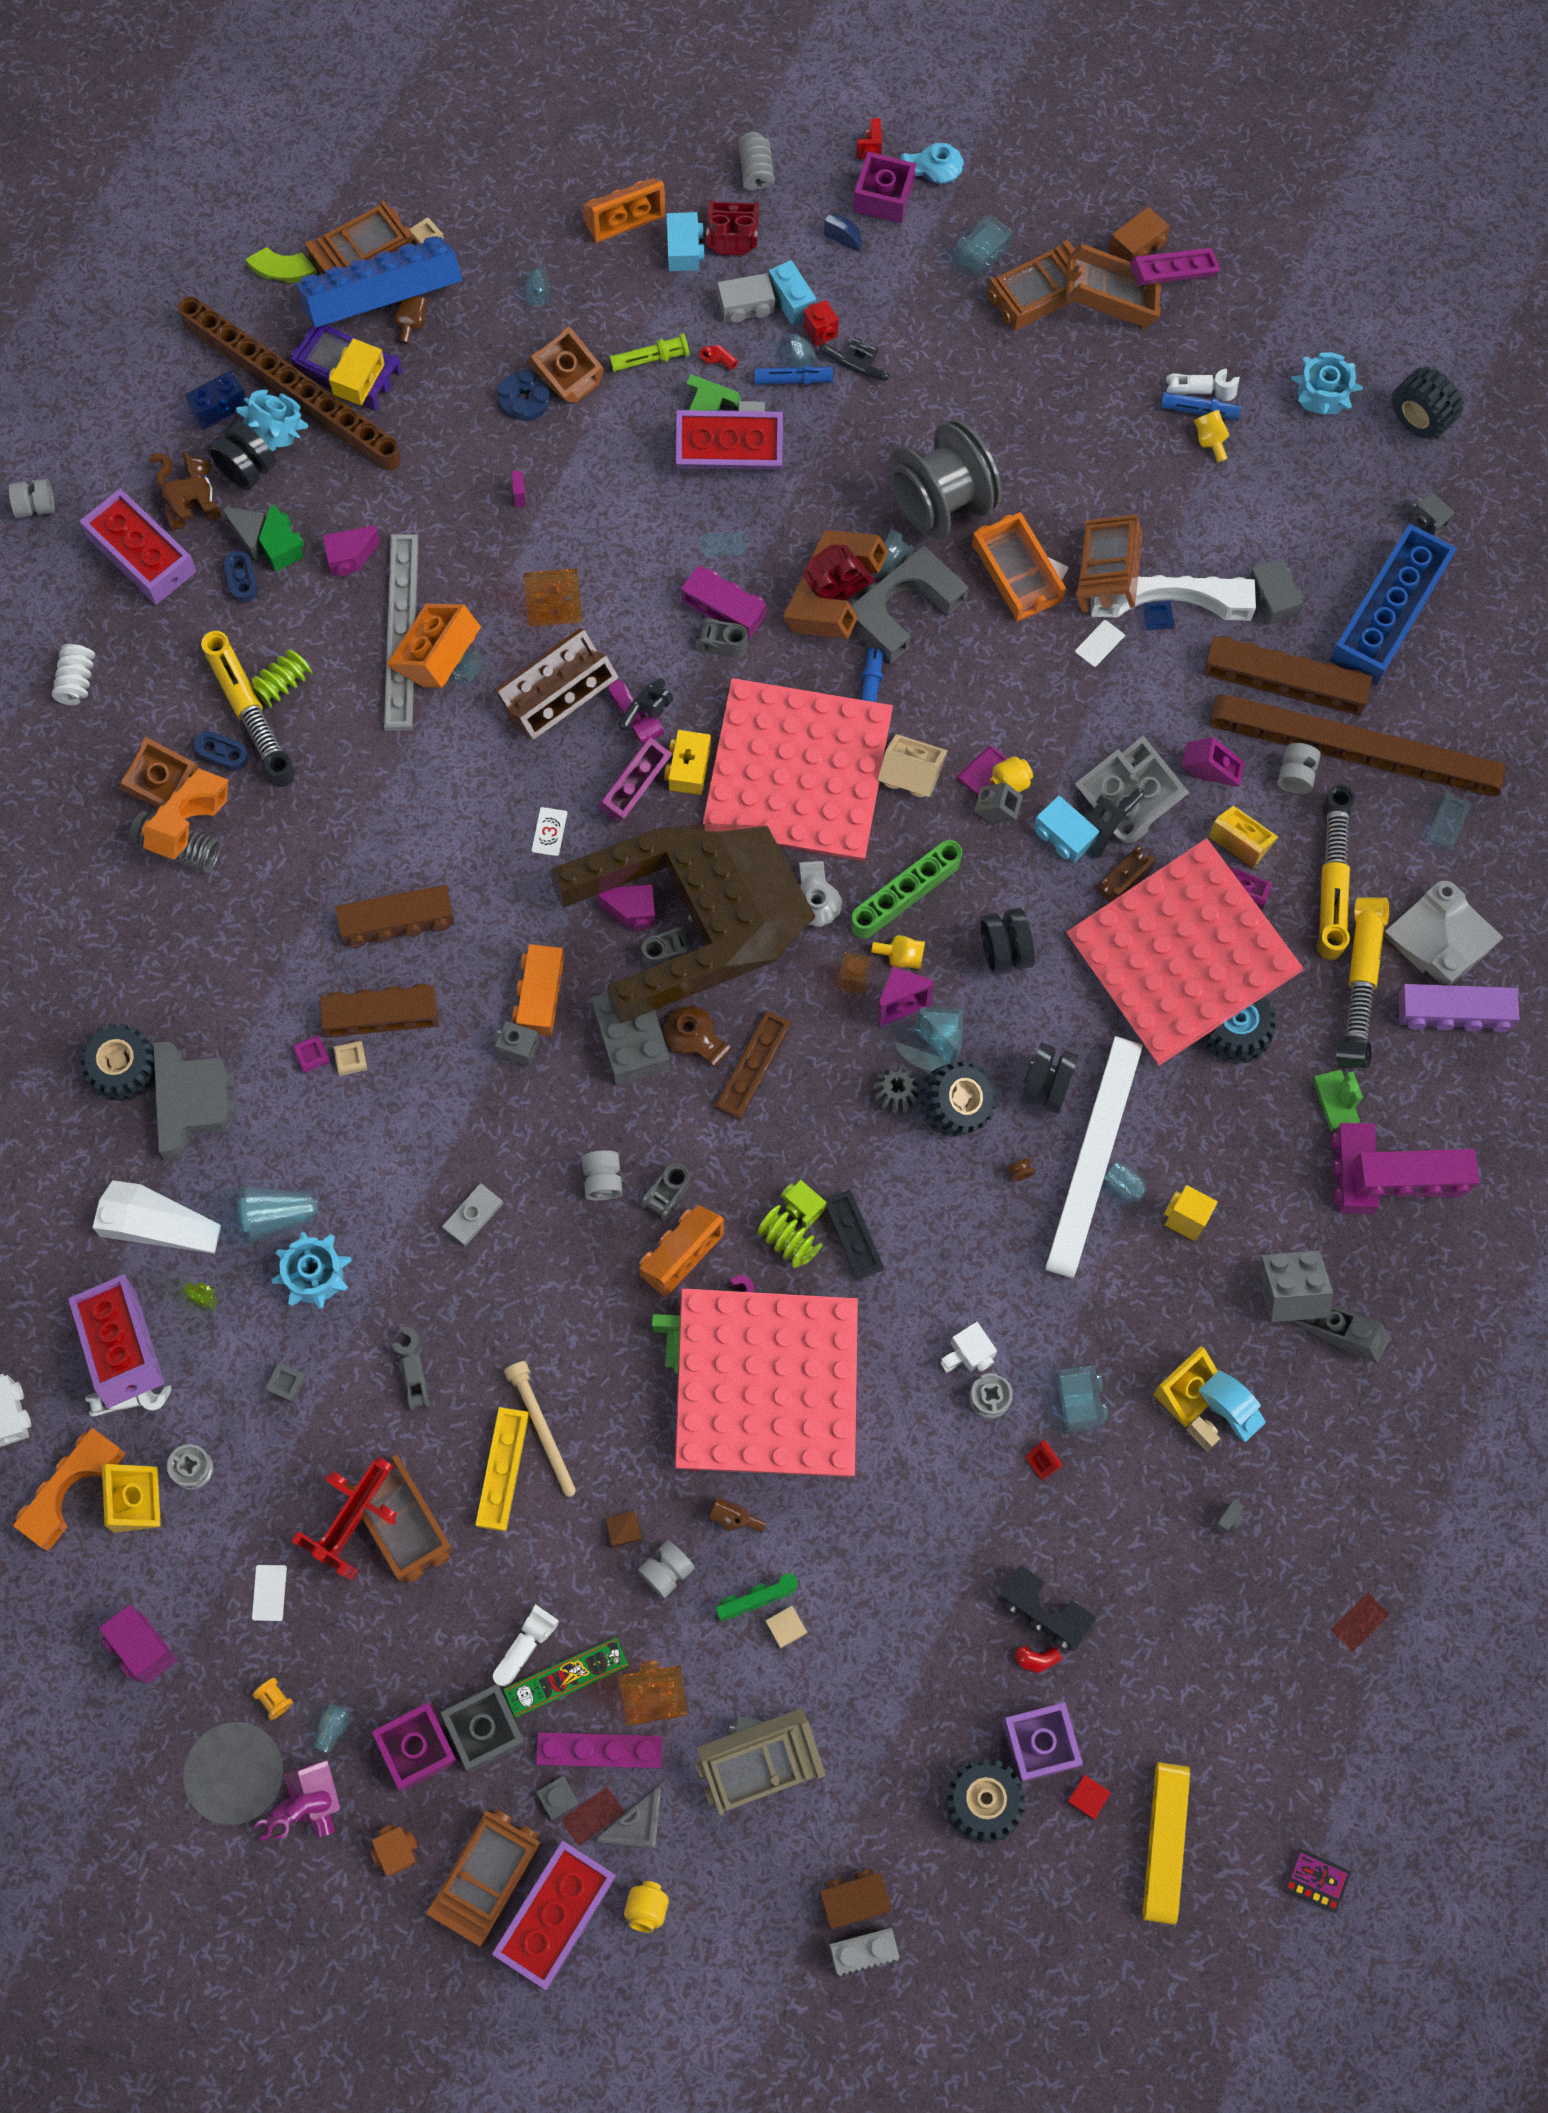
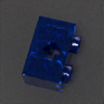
[185,370,248,431]

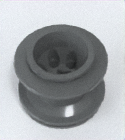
[890,420,1002,540]

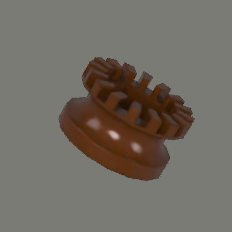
[1006,1158,1036,1182]

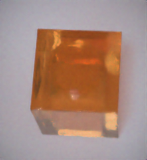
[837,952,872,995]

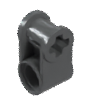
[695,618,748,658]
[641,926,696,969]
[641,1164,690,1222]

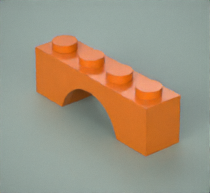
[142,769,229,860]
[13,1428,126,1552]

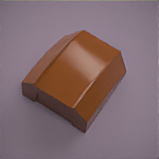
[526,326,604,403]
[117,737,198,807]

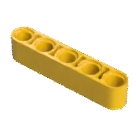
[1143,1762,1190,1925]

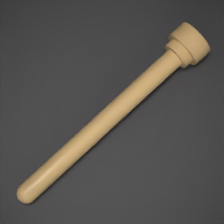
[504,1361,576,1497]

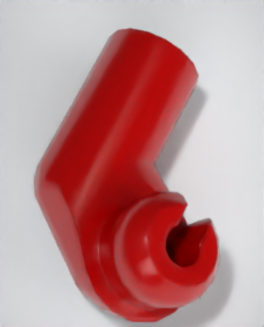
[699,345,738,371]
[1015,1646,1062,1673]

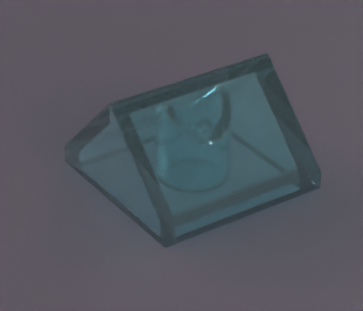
[915,1007,964,1064]

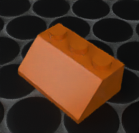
[583,178,666,243]
[387,604,481,688]
[639,1205,724,1298]

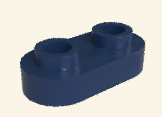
[224,551,258,603]
[194,731,249,771]

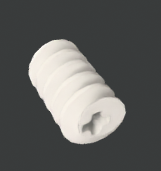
[52,644,95,705]

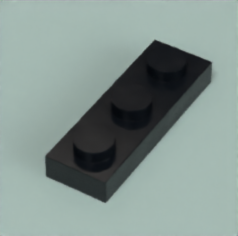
[824,1189,884,1281]

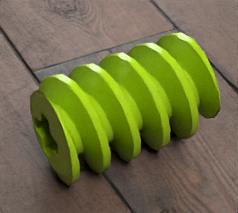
[252,649,313,708]
[758,1205,823,1268]

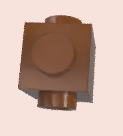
[370,1824,419,1877]

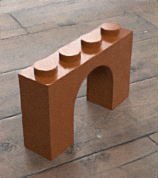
[783,530,889,639]

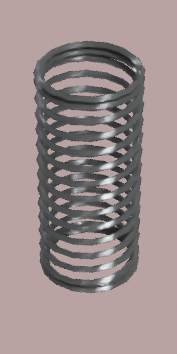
[129,811,220,873]

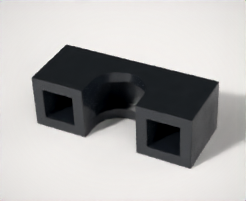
[998,1565,1097,1652]

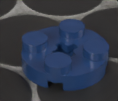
[498,369,550,421]

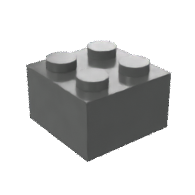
[1259,1250,1333,1322]
[440,1684,526,1773]

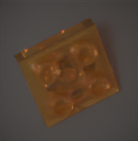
[523,568,583,626]
[619,1660,688,1725]

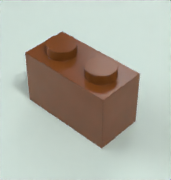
[1109,207,1170,262]

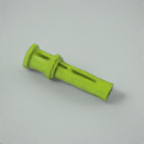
[609,333,690,372]

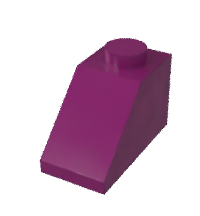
[323,525,380,576]
[1182,737,1245,787]
[597,885,656,930]

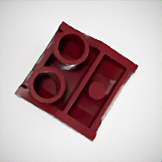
[706,200,759,255]
[803,544,876,601]

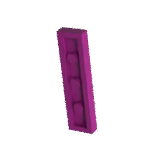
[1129,248,1221,285]
[536,1733,662,1769]

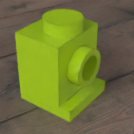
[780,1180,826,1230]

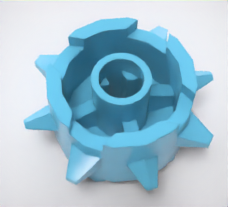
[1291,352,1363,414]
[236,390,308,451]
[272,1232,352,1309]

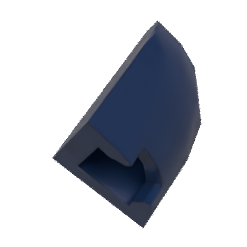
[824,213,862,252]

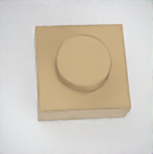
[1187,1417,1220,1452]

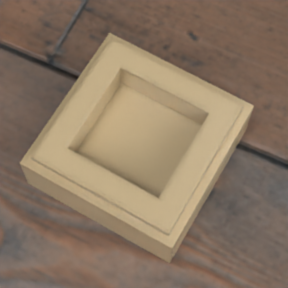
[410,217,444,244]
[333,1041,368,1076]
[765,1606,807,1649]

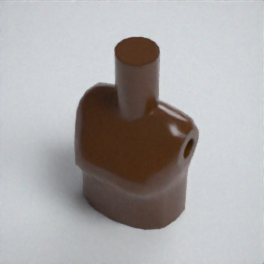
[394,295,428,344]
[709,1497,767,1533]

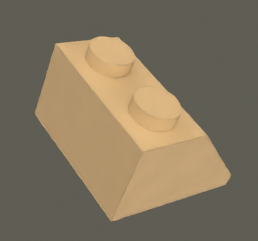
[878,734,948,797]

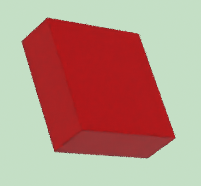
[1067,1775,1111,1820]

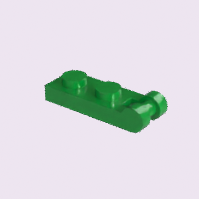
[716,1573,798,1623]

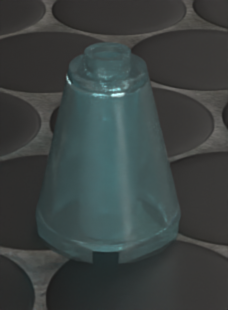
[236,1185,318,1244]

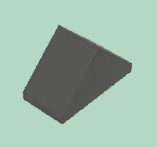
[223,507,266,561]

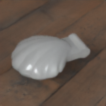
[799,861,842,927]

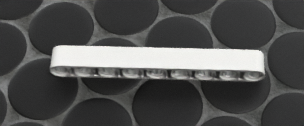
[1045,1036,1143,1279]

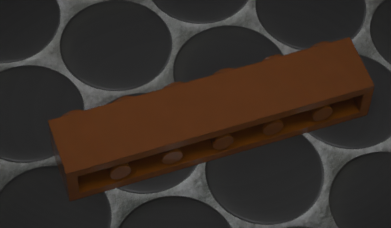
[1202,635,1373,716]

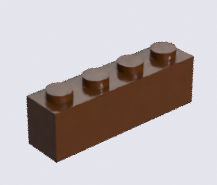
[335,884,455,948]
[320,983,439,1038]

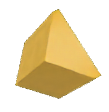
[1209,805,1278,869]
[1153,1346,1218,1427]
[102,1464,160,1533]

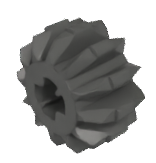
[873,1065,921,1115]

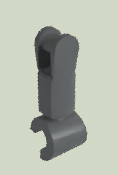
[392,1327,430,1411]

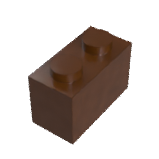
[819,1868,892,1930]

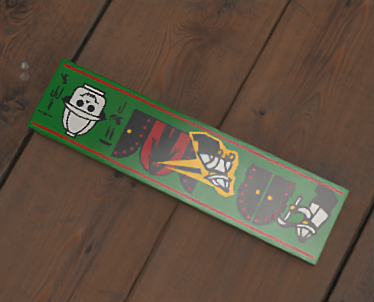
[503,1637,629,1718]

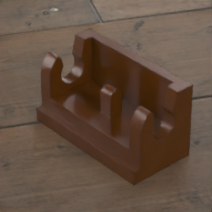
[1094,846,1156,902]

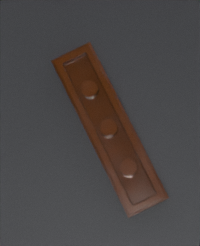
[715,1010,792,1121]

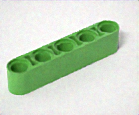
[851,840,962,939]

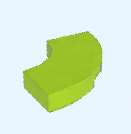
[245,247,317,283]

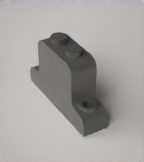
[154,1042,237,1160]

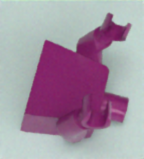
[252,1760,340,1842]

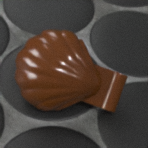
[663,1005,731,1068]

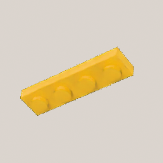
[476,1407,529,1532]

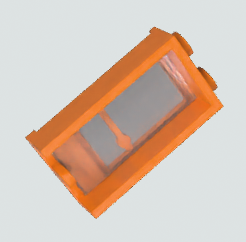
[972,512,1066,622]

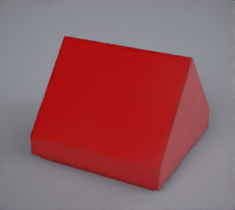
[1025,1440,1063,1480]

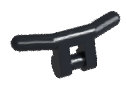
[819,337,889,381]
[619,678,673,730]
[1085,788,1145,858]

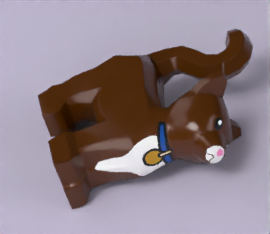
[149,451,221,532]

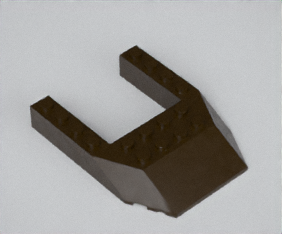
[551,823,815,1024]

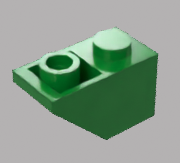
[259,504,304,572]

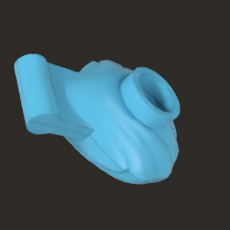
[899,143,964,185]

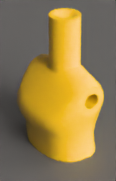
[1194,410,1229,463]
[871,935,925,970]

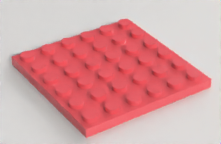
[703,678,893,862]
[1066,838,1303,1066]
[675,1289,858,1477]

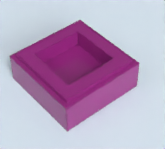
[512,470,526,508]
[292,1035,331,1073]

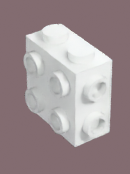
[0,1374,31,1447]

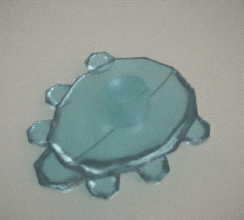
[449,650,483,681]

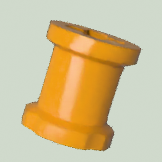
[252,1678,294,1720]

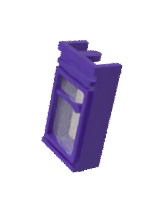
[291,325,402,411]

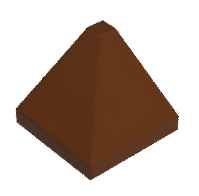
[605,1510,642,1548]

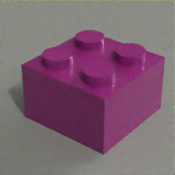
[853,152,917,223]
[99,1604,178,1684]
[372,1702,459,1792]

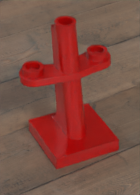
[291,1456,397,1580]

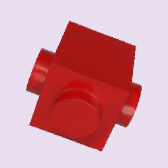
[803,300,839,347]

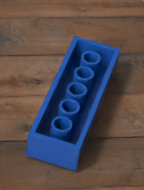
[295,236,462,328]
[1329,523,1457,685]

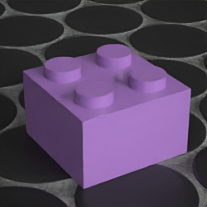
[1002,1702,1083,1782]

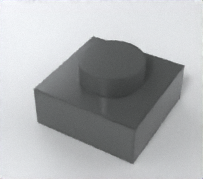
[265,1363,307,1403]
[1213,1499,1244,1535]
[537,1776,579,1820]

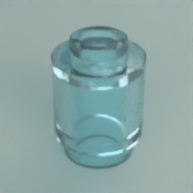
[1104,1161,1148,1203]

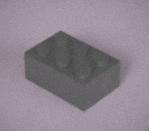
[591,993,671,1086]

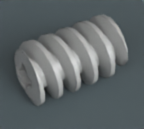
[738,132,775,191]

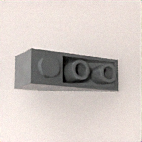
[1291,1306,1390,1364]

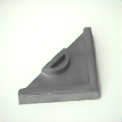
[597,1788,661,1849]

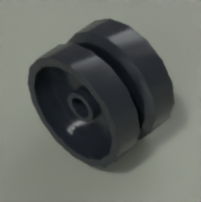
[207,421,276,490]
[980,907,1035,976]
[1021,1042,1079,1114]

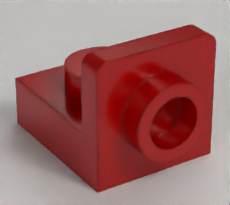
[856,118,882,160]

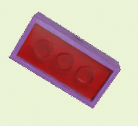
[676,410,783,470]
[79,488,197,605]
[68,1274,165,1408]
[492,1840,617,1990]

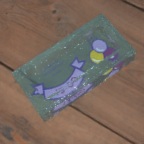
[1425,793,1472,852]

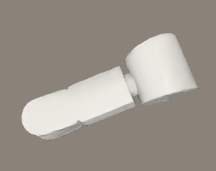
[1166,369,1240,401]
[85,1385,171,1416]
[493,1604,559,1686]

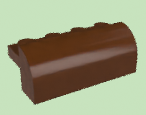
[494,628,619,740]

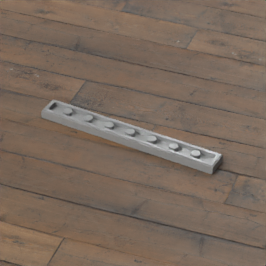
[384,534,419,731]

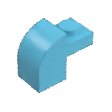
[1199,1370,1266,1442]

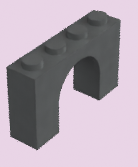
[850,546,969,664]

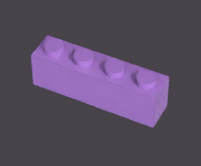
[1398,984,1520,1032]

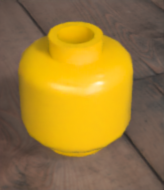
[990,756,1033,792]
[624,1881,669,1933]

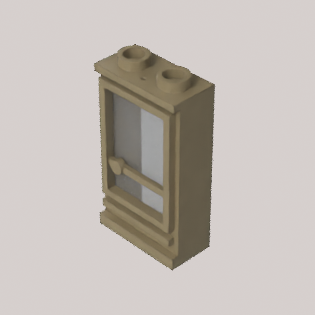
[695,1708,826,1816]

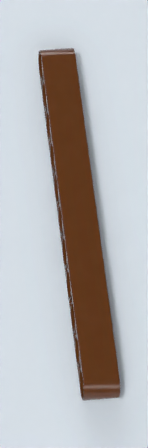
[178,296,401,471]
[1209,694,1506,797]

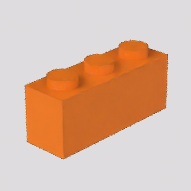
[512,944,564,1036]

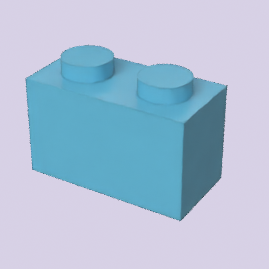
[667,212,704,271]
[769,260,816,326]
[1034,796,1100,863]

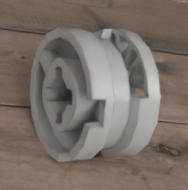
[970,1373,1013,1419]
[167,1444,213,1490]

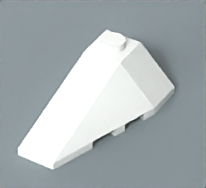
[93,1180,221,1254]

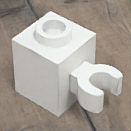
[940,1322,997,1373]

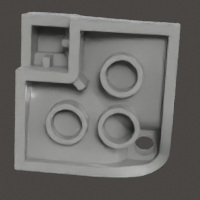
[1075,736,1189,844]
[1383,881,1504,986]

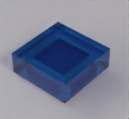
[1143,601,1174,631]

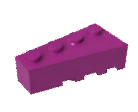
[1353,1149,1480,1198]

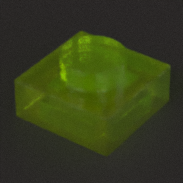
[182,1281,219,1311]

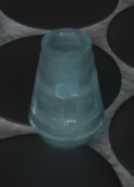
[314,1703,351,1753]

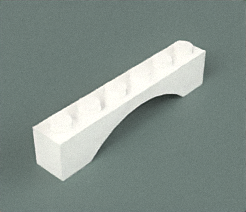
[1091,575,1256,621]

